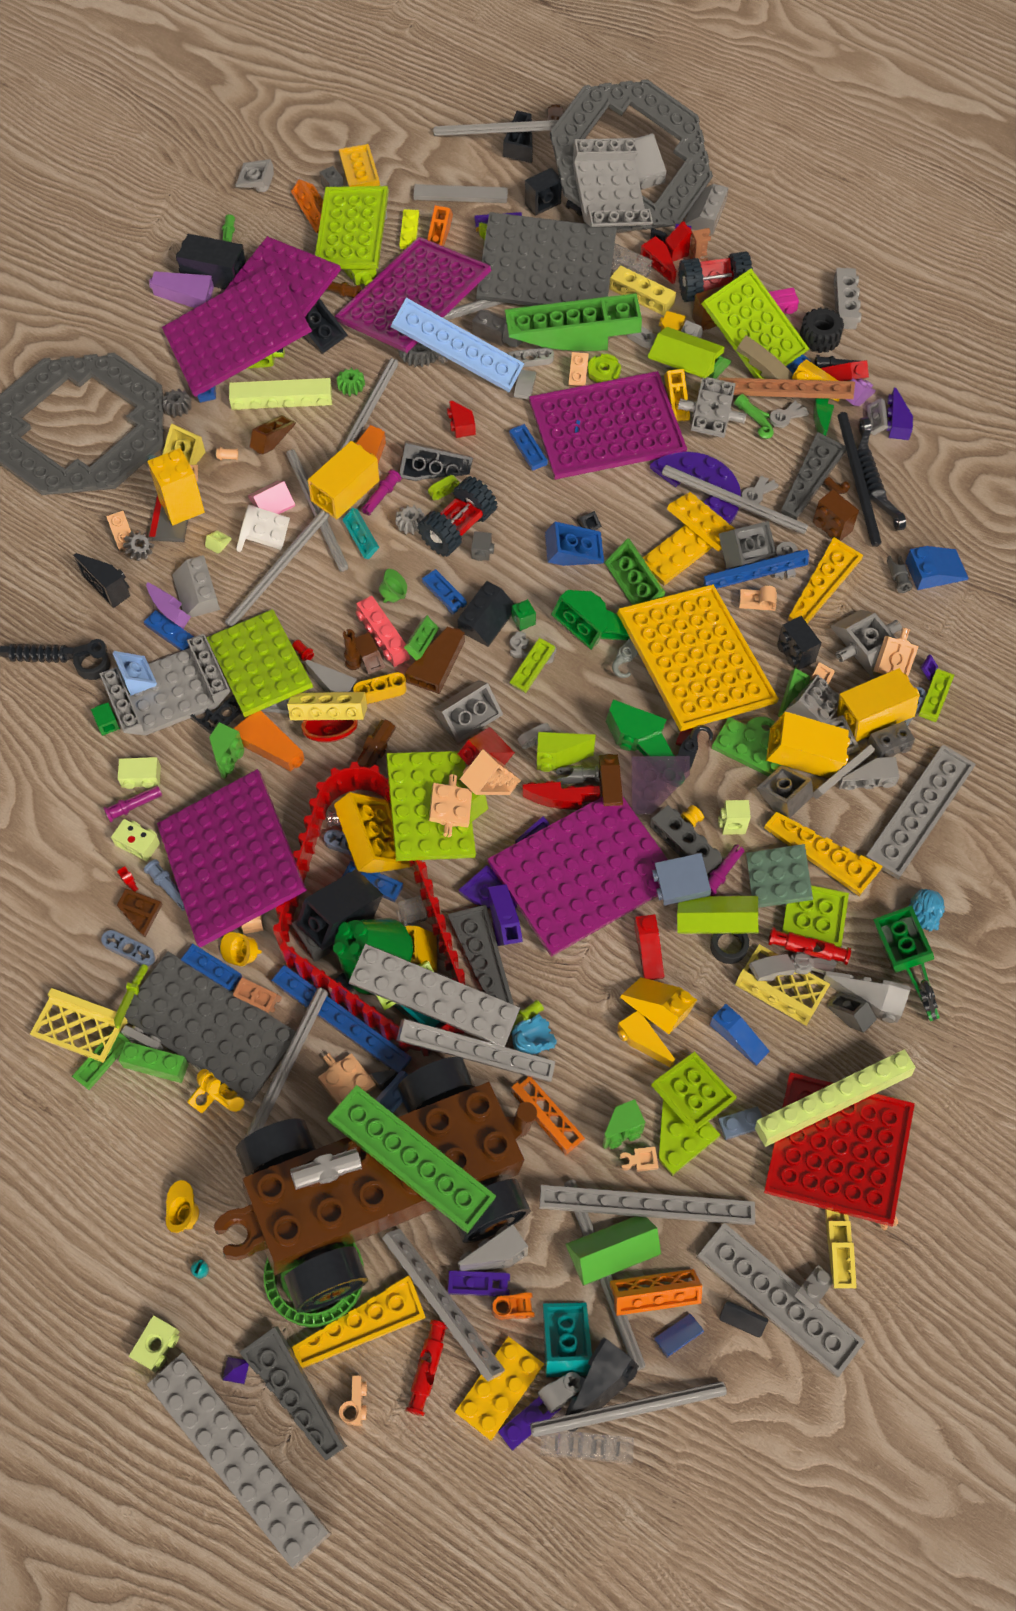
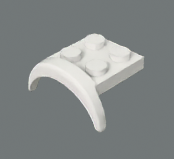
[236,505,290,552]

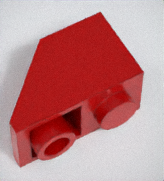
[665,221,692,262]
[447,400,476,438]

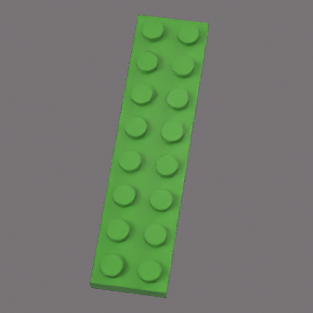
[327,1085,496,1234]

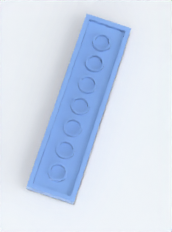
[391,298,525,393]

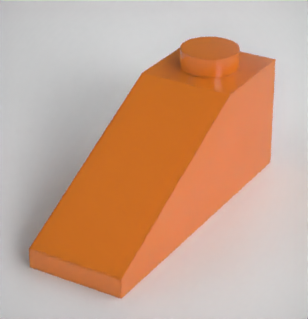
[427,205,453,247]

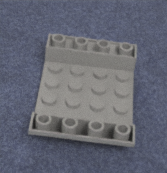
[573,138,653,227]
[99,634,230,736]

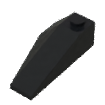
[565,1337,639,1434]

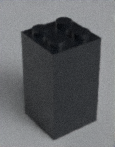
[176,234,246,289]
[296,869,383,950]

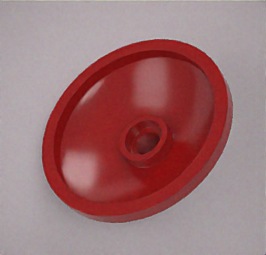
[301,720,358,743]

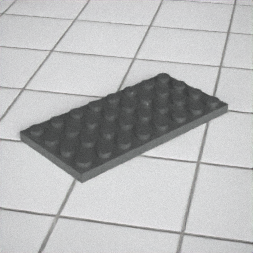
[125,951,296,1103]

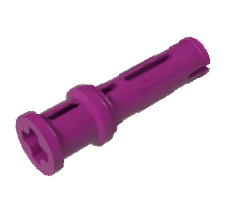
[361,469,402,516]
[103,785,162,823]
[708,844,745,896]

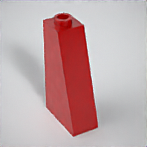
[458,727,515,766]

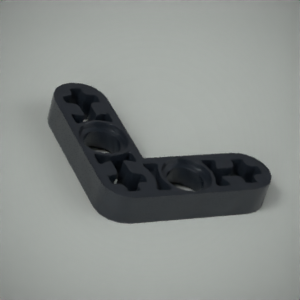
[190,695,242,734]

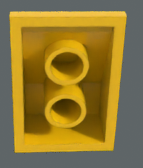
[620,977,697,1034]

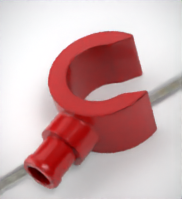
[117,866,139,892]

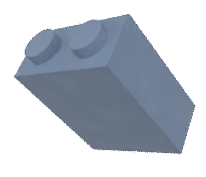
[652,853,711,906]

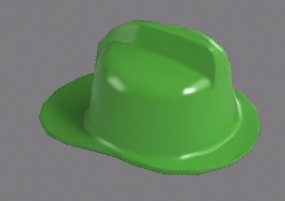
[379,569,407,603]

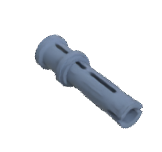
[144,859,185,911]

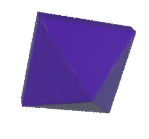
[919,655,938,681]
[222,1357,249,1385]

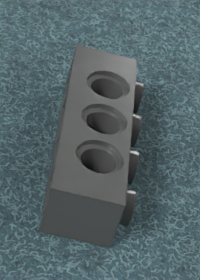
[650,805,722,876]

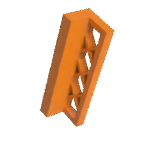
[291,179,323,233]
[511,1077,585,1156]
[610,1269,702,1316]

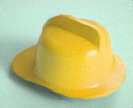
[220,932,262,966]
[166,1180,199,1233]

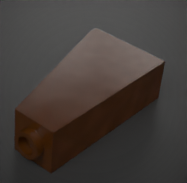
[405,627,465,694]

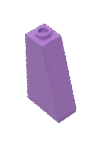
[149,271,214,308]

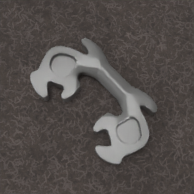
[510,631,557,668]

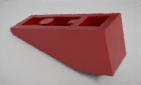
[640,236,677,284]
[820,360,869,381]
[634,914,665,980]

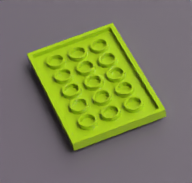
[315,186,389,269]
[701,268,809,379]
[206,609,313,717]
[386,751,476,861]

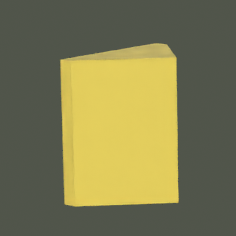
[162,424,205,465]

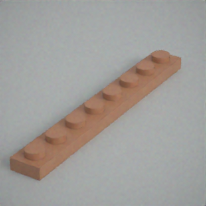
[719,377,855,399]

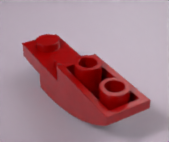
[522,781,600,810]

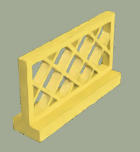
[735,944,830,1026]
[30,988,128,1063]

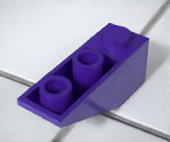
[886,387,913,440]
[487,884,523,946]

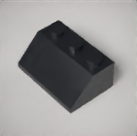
[457,580,515,647]

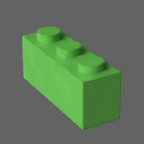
[118,1041,189,1083]

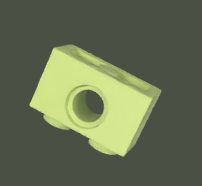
[718,800,751,835]
[128,1315,180,1373]

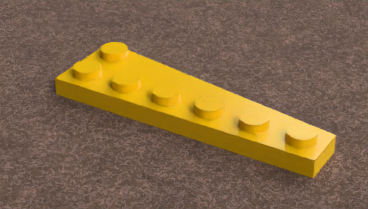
[788,537,863,624]
[764,812,883,897]
[292,1276,426,1369]

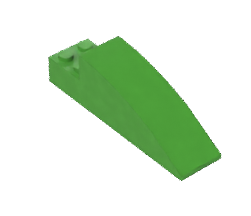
[505,293,642,351]

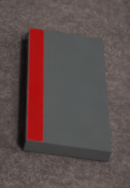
[148,495,189,542]

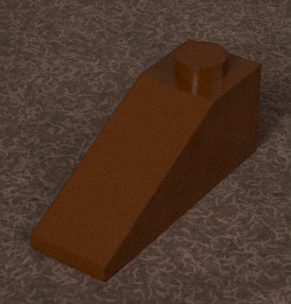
[250,415,296,455]
[599,754,623,806]

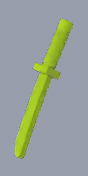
[114,964,148,1029]

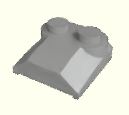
[235,159,274,192]

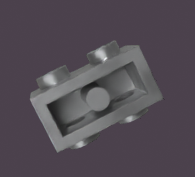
[867,721,915,758]

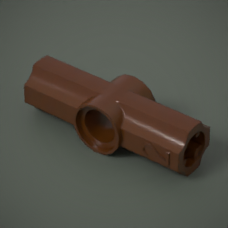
[357,719,396,768]

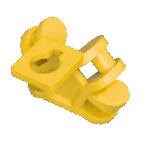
[187,1069,245,1113]

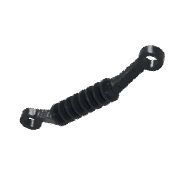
[857,417,906,531]
[0,639,108,663]

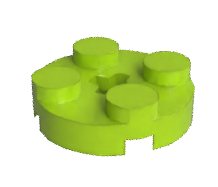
[588,354,621,383]

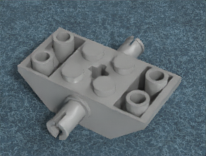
[678,377,747,438]
[831,610,902,679]

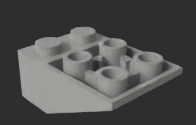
[784,674,839,724]
[458,1225,528,1272]

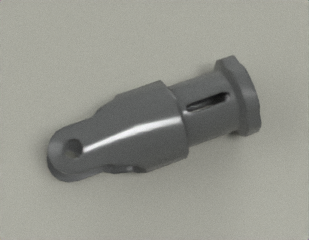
[887,556,913,593]
[556,765,599,784]

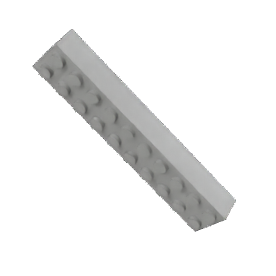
[147,1352,331,1569]

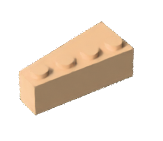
[460,749,521,795]

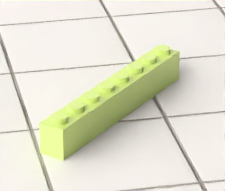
[755,1049,916,1147]

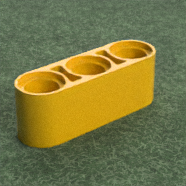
[353,672,407,704]

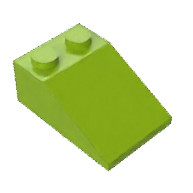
[537,732,596,772]

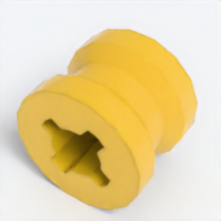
[680,805,704,828]

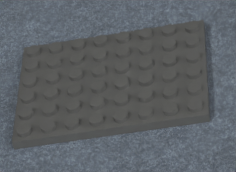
[476,212,617,306]

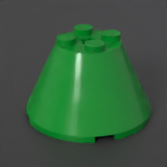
[333,918,413,995]

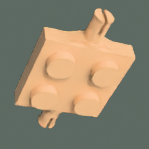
[873,628,918,676]
[429,774,472,837]
[318,1053,376,1105]

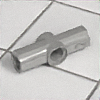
[290,1148,362,1189]

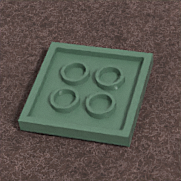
[746,844,813,908]

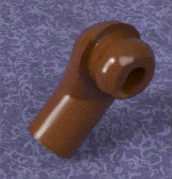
[823,477,850,494]

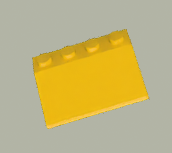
[334,792,412,873]

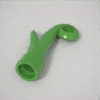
[734,394,774,439]

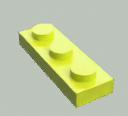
[400,209,419,249]

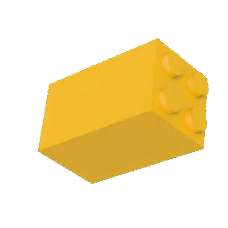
[308,441,379,520]
[147,448,205,526]
[837,668,920,742]
[766,711,850,779]

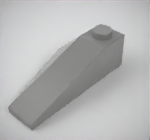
[823,971,911,1023]

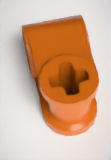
[492,1293,535,1320]

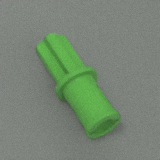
[222,214,235,242]

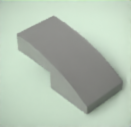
[514,370,537,399]
[749,954,796,981]

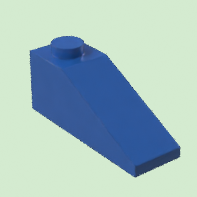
[710,1004,770,1066]

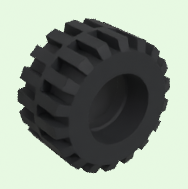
[800,307,844,353]

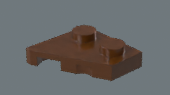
[117,889,163,937]

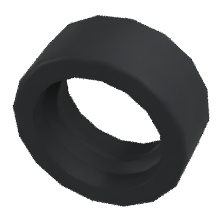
[73,646,110,680]
[710,933,750,964]

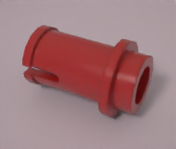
[292,640,314,661]

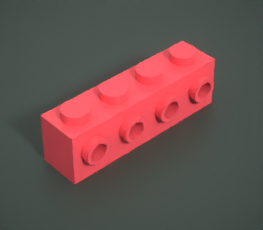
[356,596,410,667]

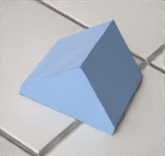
[113,651,157,696]

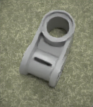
[538,1372,581,1413]

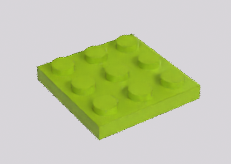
[782,885,849,947]
[651,1051,737,1133]

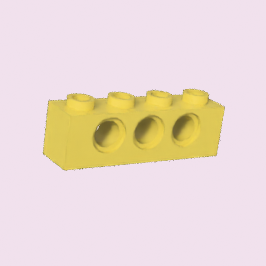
[609,265,676,316]
[287,692,367,720]

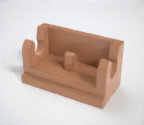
[689,228,711,262]
[232,977,282,1013]

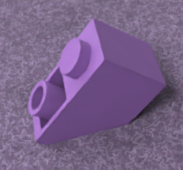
[846,378,876,406]

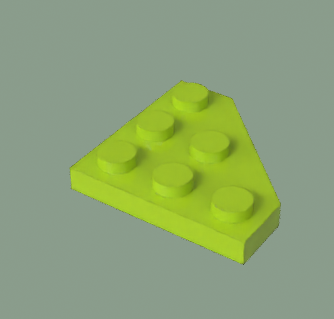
[658,1099,720,1176]

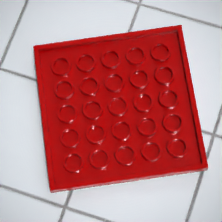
[764,1072,915,1227]

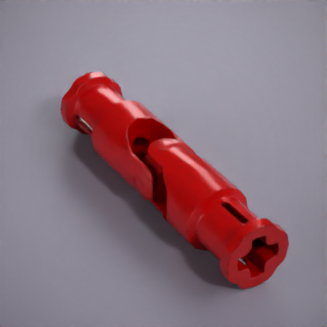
[768,927,851,965]
[405,1320,448,1416]

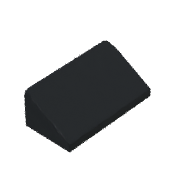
[719,1301,768,1338]

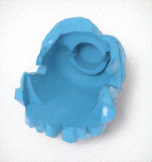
[909,889,945,932]
[511,1014,557,1055]

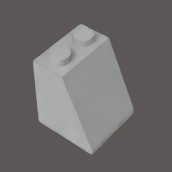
[635,133,666,190]

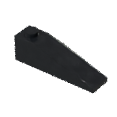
[399,440,473,481]

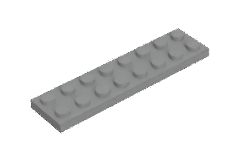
[866,745,976,880]
[349,944,520,1047]
[697,1223,865,1378]

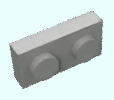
[867,398,888,435]
[121,1025,164,1051]
[794,1265,833,1311]

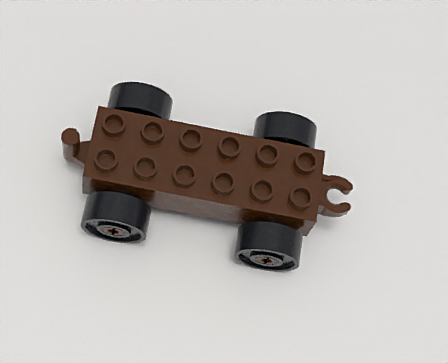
[214,1057,537,1313]

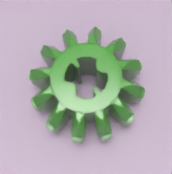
[336,367,365,396]

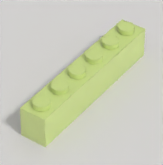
[229,378,332,410]

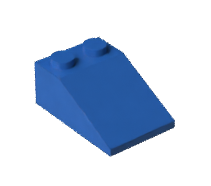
[545,521,604,566]
[905,546,968,590]

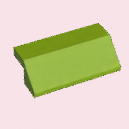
[648,327,724,378]
[677,896,759,934]

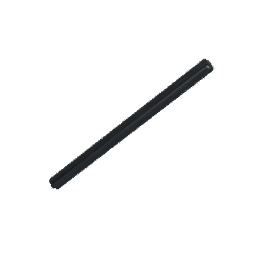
[837,412,882,547]

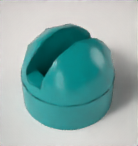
[191,1260,209,1279]

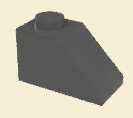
[827,992,877,1033]

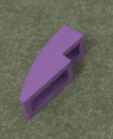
[146,582,191,629]

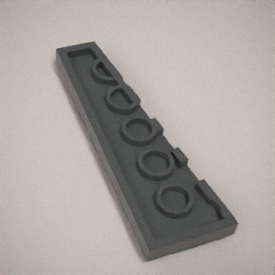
[781,432,846,520]
[448,905,514,1005]
[240,1326,347,1461]

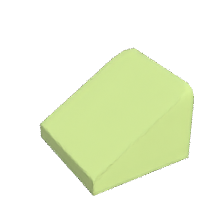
[205,530,231,554]

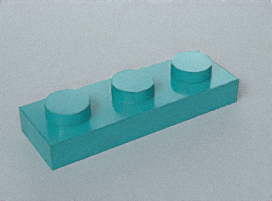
[342,508,380,559]

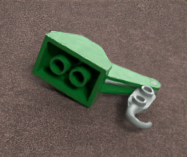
[551,590,638,678]

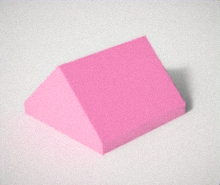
[248,480,295,514]

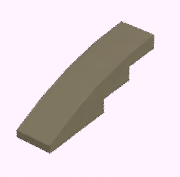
[736,335,793,380]

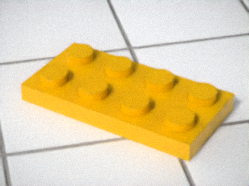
[339,144,380,187]
[667,492,735,552]
[643,525,713,586]
[455,1336,544,1441]

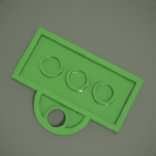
[711,717,786,777]

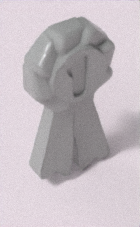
[770,401,809,428]
[741,476,779,504]
[774,542,798,580]
[790,952,837,975]

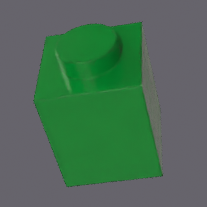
[512,599,536,631]
[91,703,120,736]

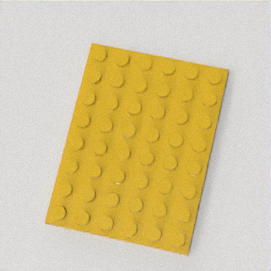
[617,584,779,731]

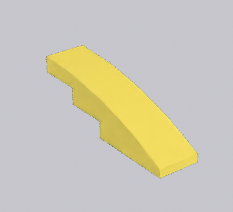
[825,1209,856,1289]

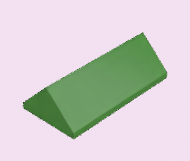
[604,538,665,605]
[565,1216,661,1286]

